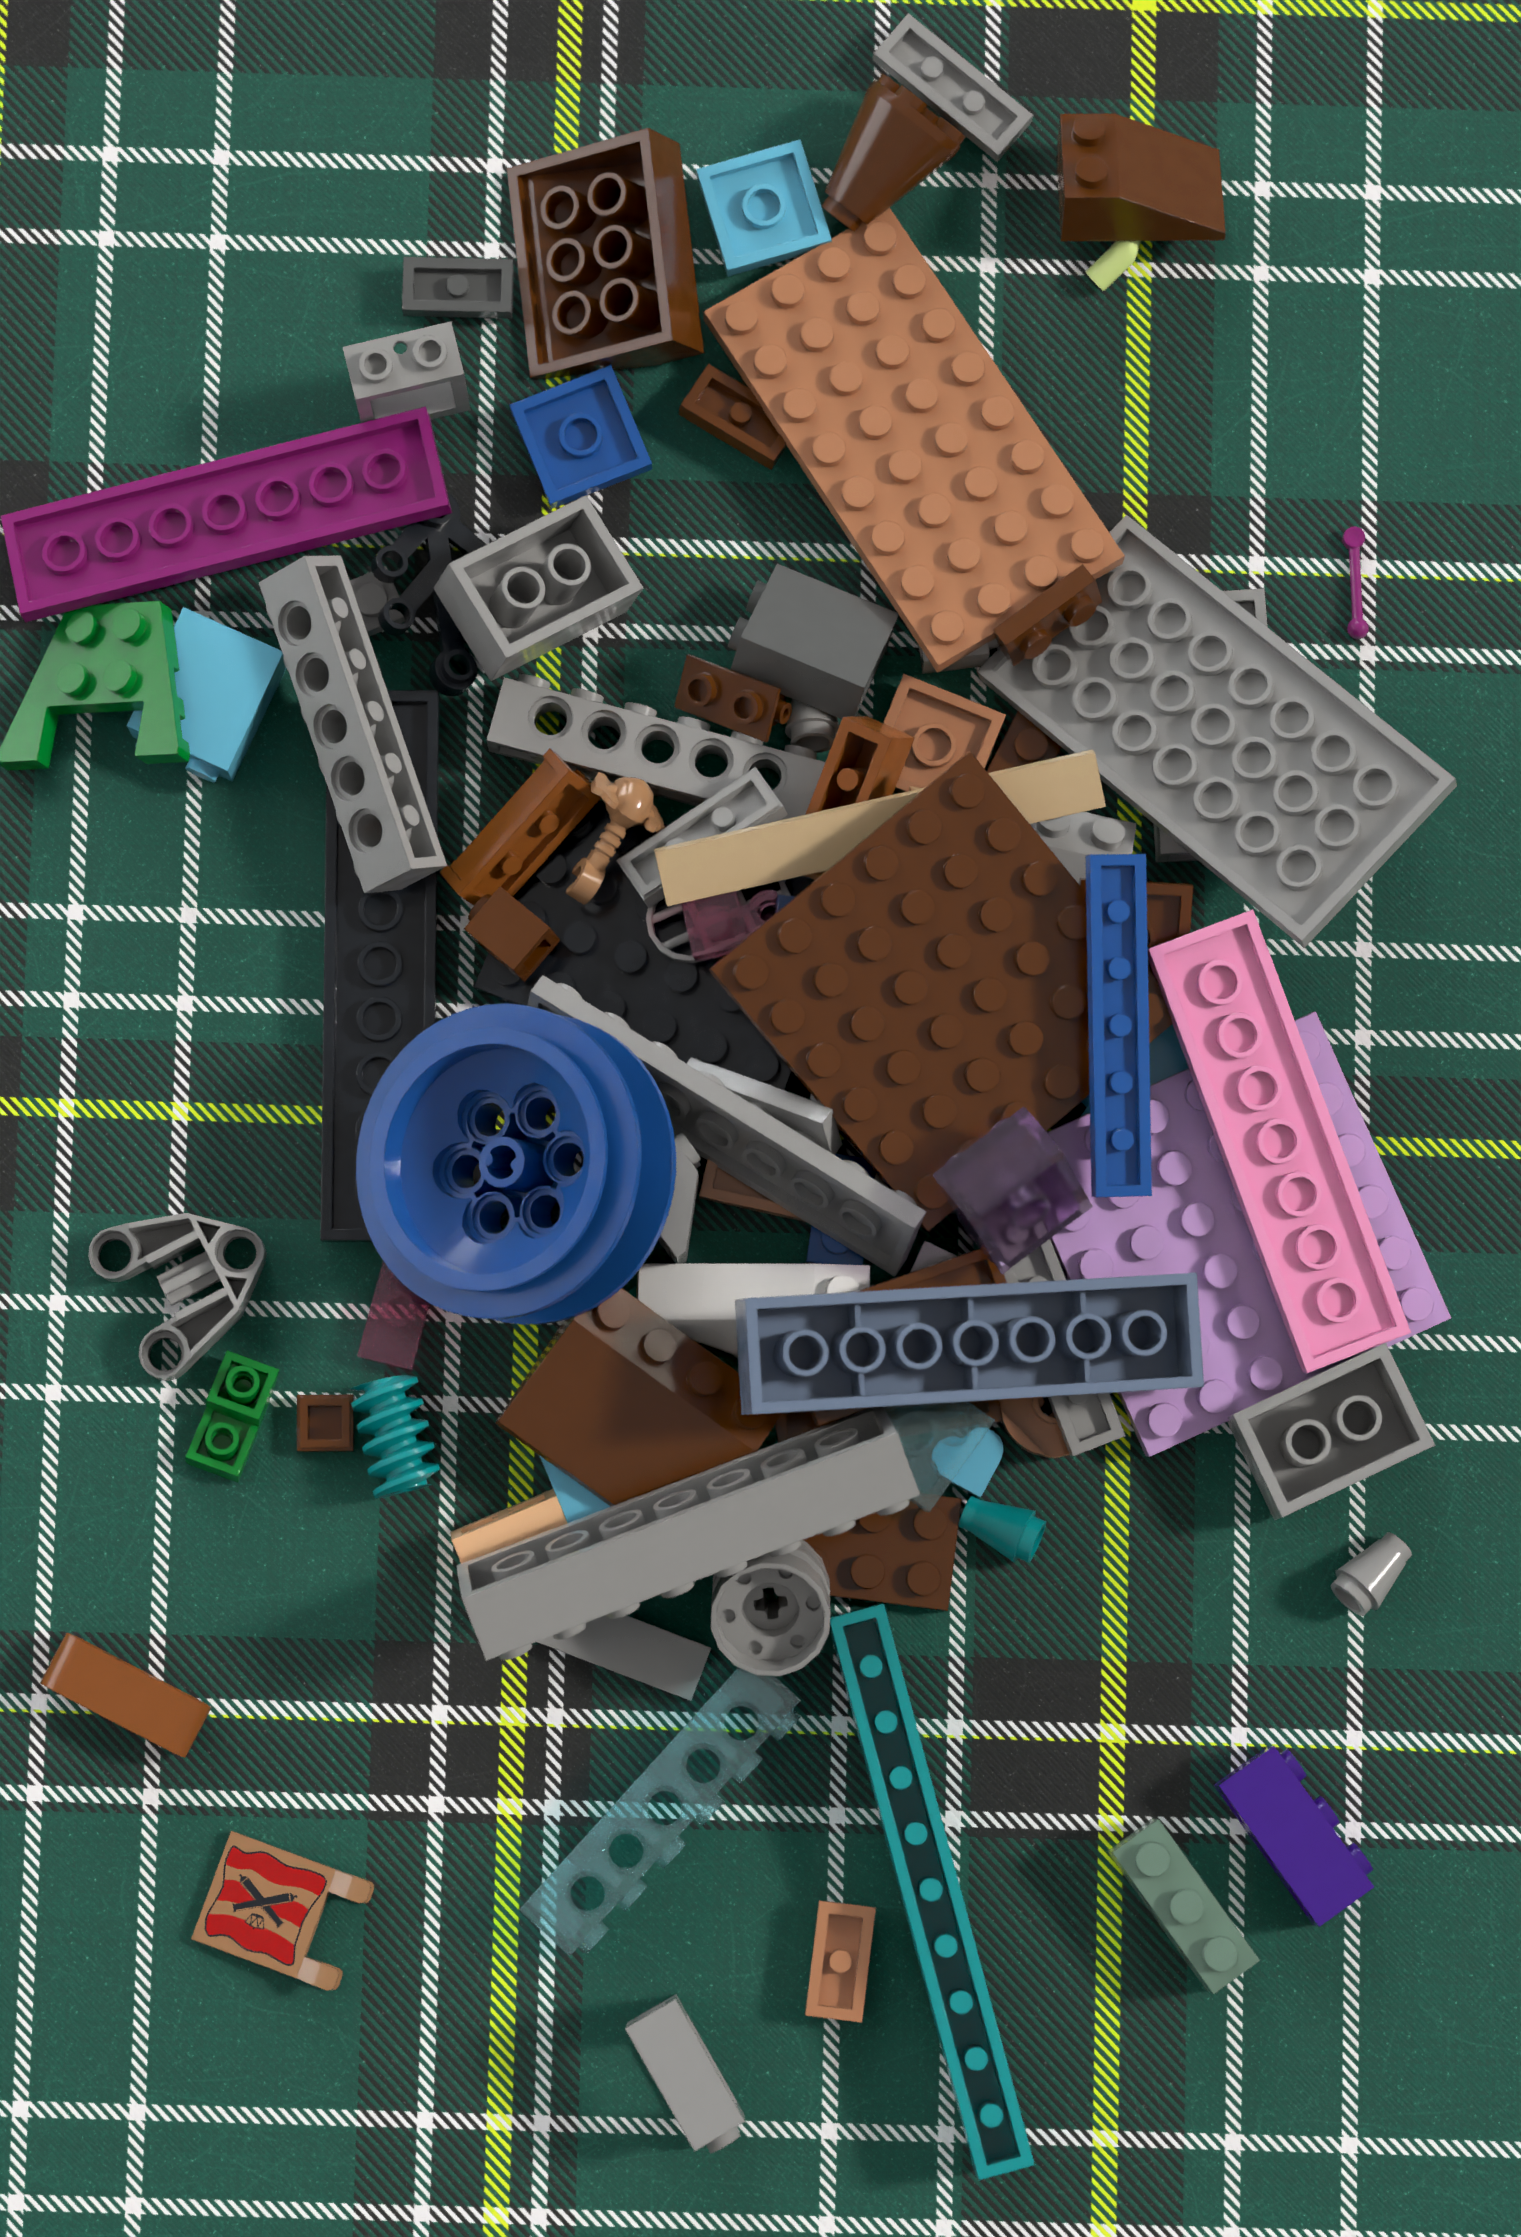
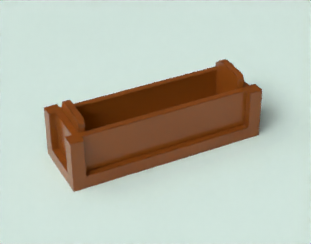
[440,748,601,906]

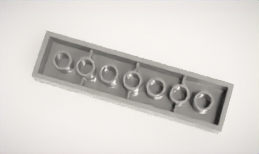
[456,1406,920,1661]

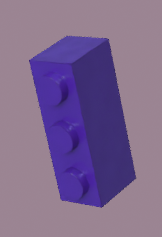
[1213,1746,1374,1927]

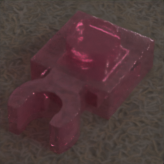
[682,890,778,962]

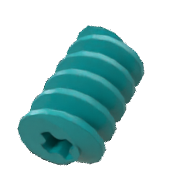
[349,1375,440,1499]

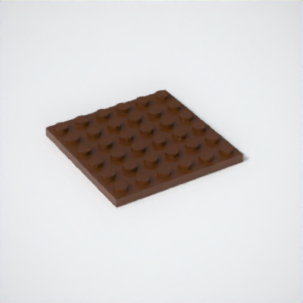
[708,752,1173,1231]

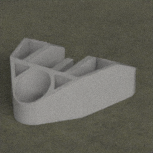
[88,1213,267,1381]

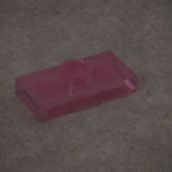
[357,1261,431,1372]

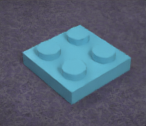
[696,139,832,277]

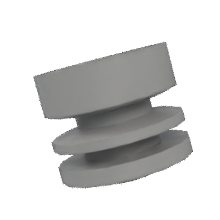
[711,1540,830,1676]

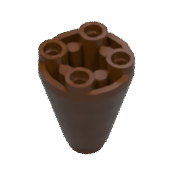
[821,73,966,232]

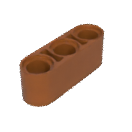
[40,1632,212,1758]

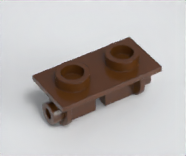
[674,654,792,742]

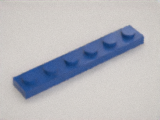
[1085,854,1152,1197]

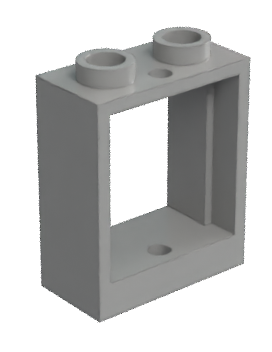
[343,321,470,423]
[625,1994,745,2154]

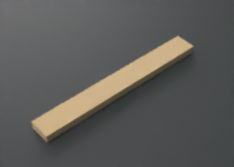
[654,749,1106,907]

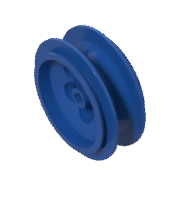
[356,1003,676,1325]

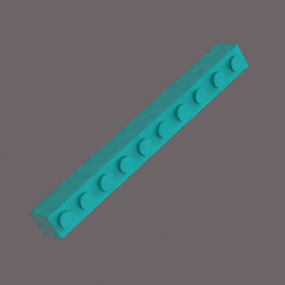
[830,1604,1035,2180]

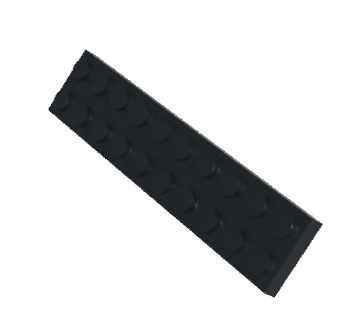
[320,690,439,1242]

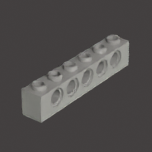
[259,555,447,893]
[487,674,825,820]

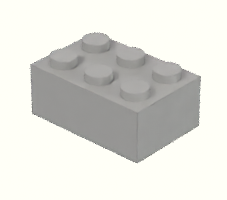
[434,495,643,681]
[1227,1343,1435,1521]

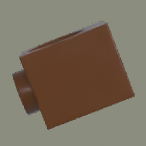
[464,887,560,982]

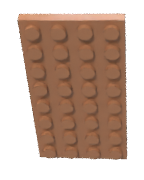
[703,208,1125,673]

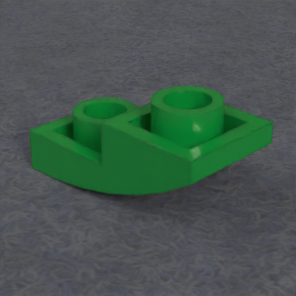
[185,1350,279,1483]

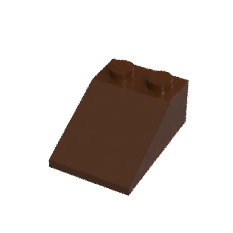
[1056,113,1226,241]

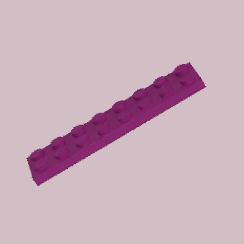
[1,406,452,622]

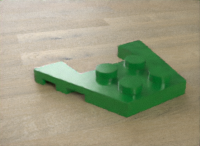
[0,601,190,770]

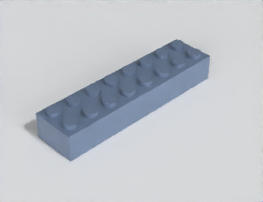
[735,1273,1204,1414]

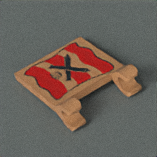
[191,1831,374,1990]

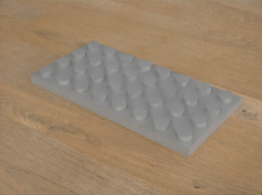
[977,514,1457,948]

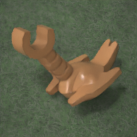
[565,772,665,905]

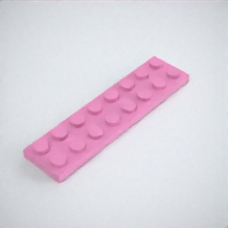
[1148,910,1411,1373]

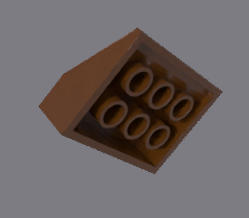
[507,128,704,380]
[495,1288,782,1506]

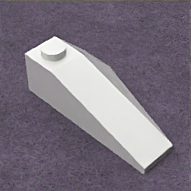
[636,1264,870,1358]

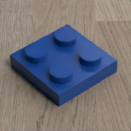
[509,365,652,509]

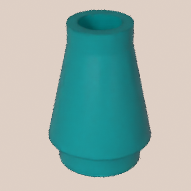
[958,1496,1046,1563]

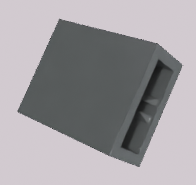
[727,564,899,719]

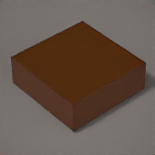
[297,1394,355,1452]

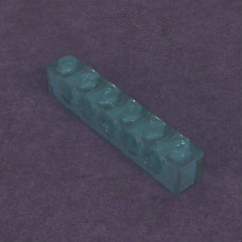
[519,1667,801,1956]

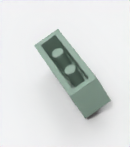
[1107,1818,1260,1994]

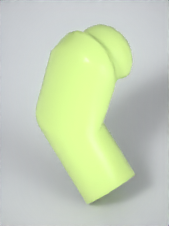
[1085,241,1141,291]

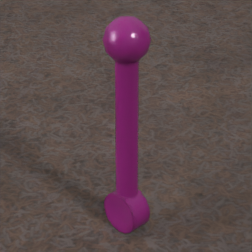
[1342,526,1369,639]

